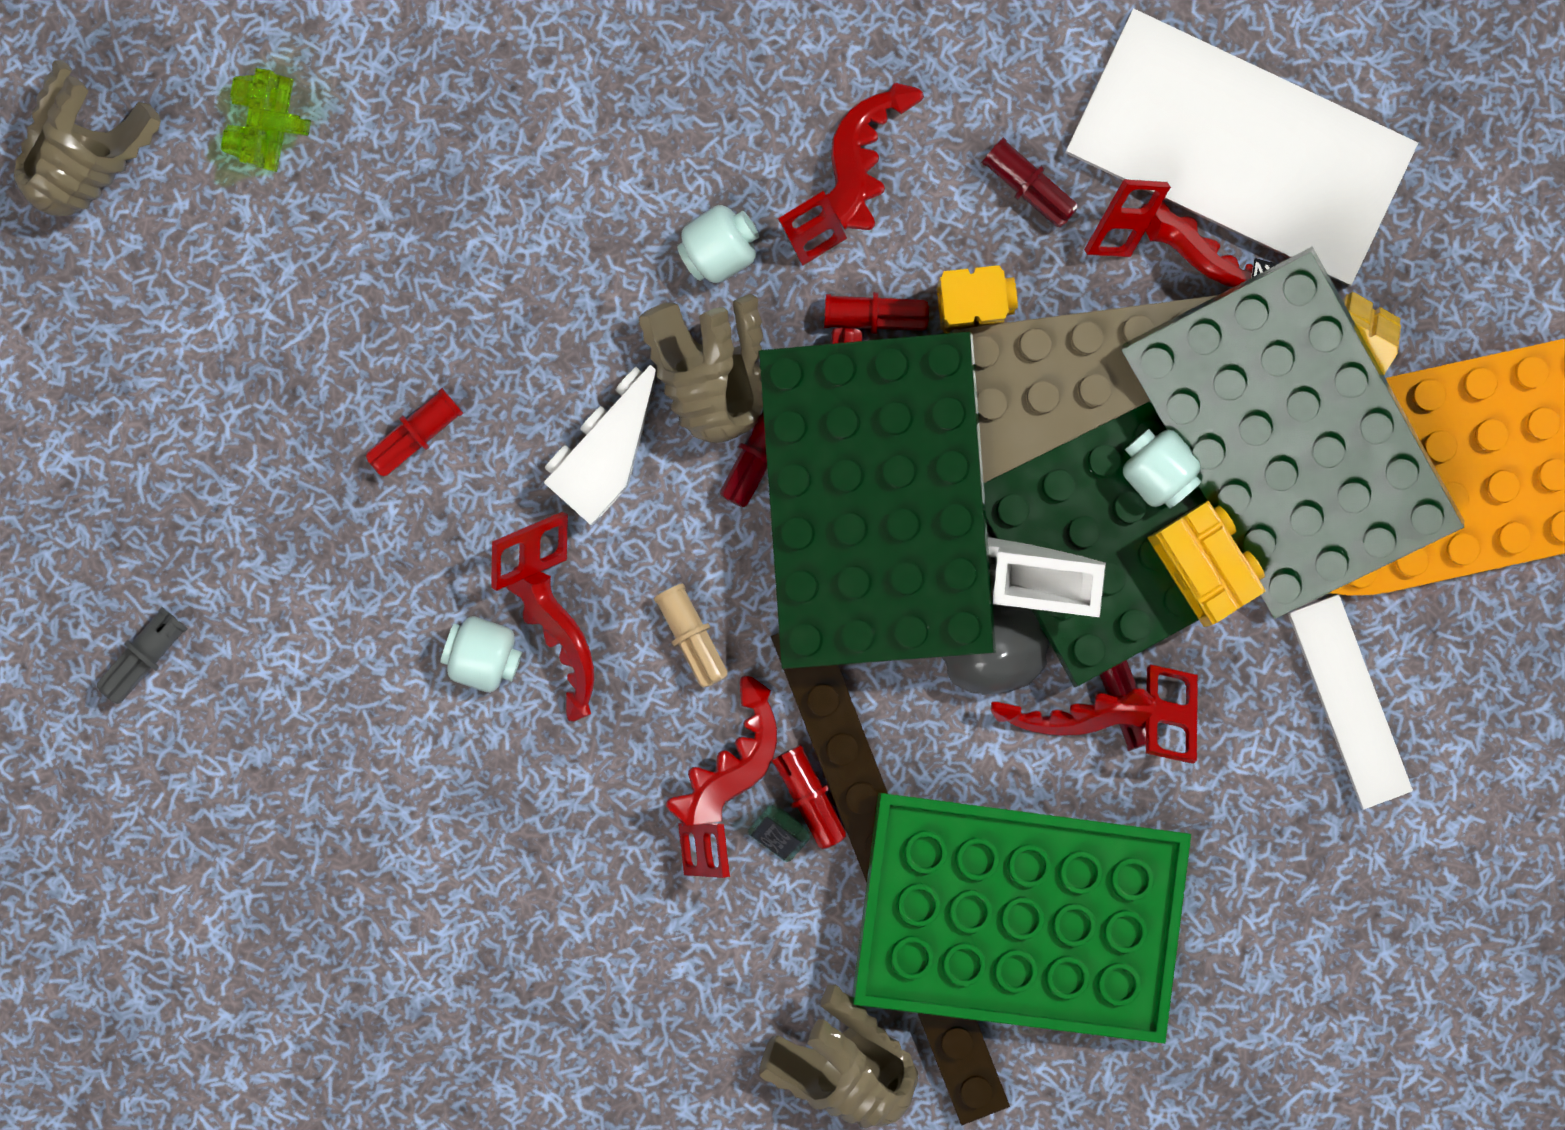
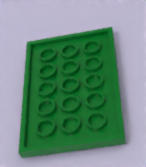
[852,793,1191,1044]

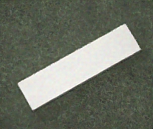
[1288,594,1413,809]

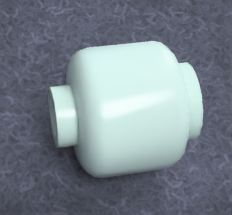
[677,205,759,284]
[1123,429,1201,509]
[440,616,522,693]

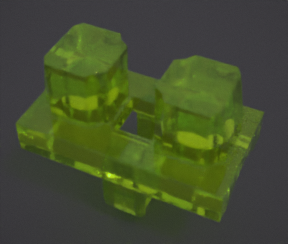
[221,68,311,172]

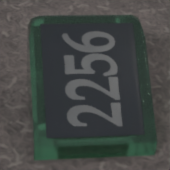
[748,802,811,862]

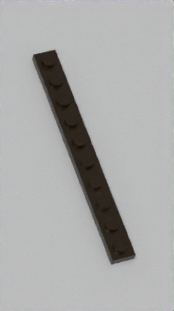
[770,633,1010,1126]

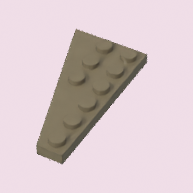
[950,295,1217,483]

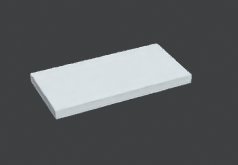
[1065,8,1418,287]

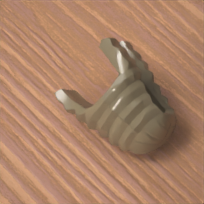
[14,60,161,216]
[639,293,763,443]
[759,984,918,1129]

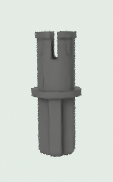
[97,607,188,704]

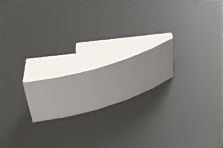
[988,537,1106,617]

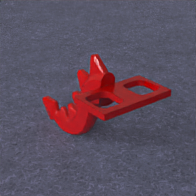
[778,83,924,266]
[1084,179,1253,287]
[491,511,595,722]
[991,664,1198,764]
[666,676,777,878]

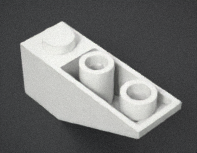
[544,365,657,525]

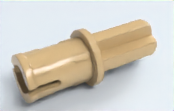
[653,583,727,688]

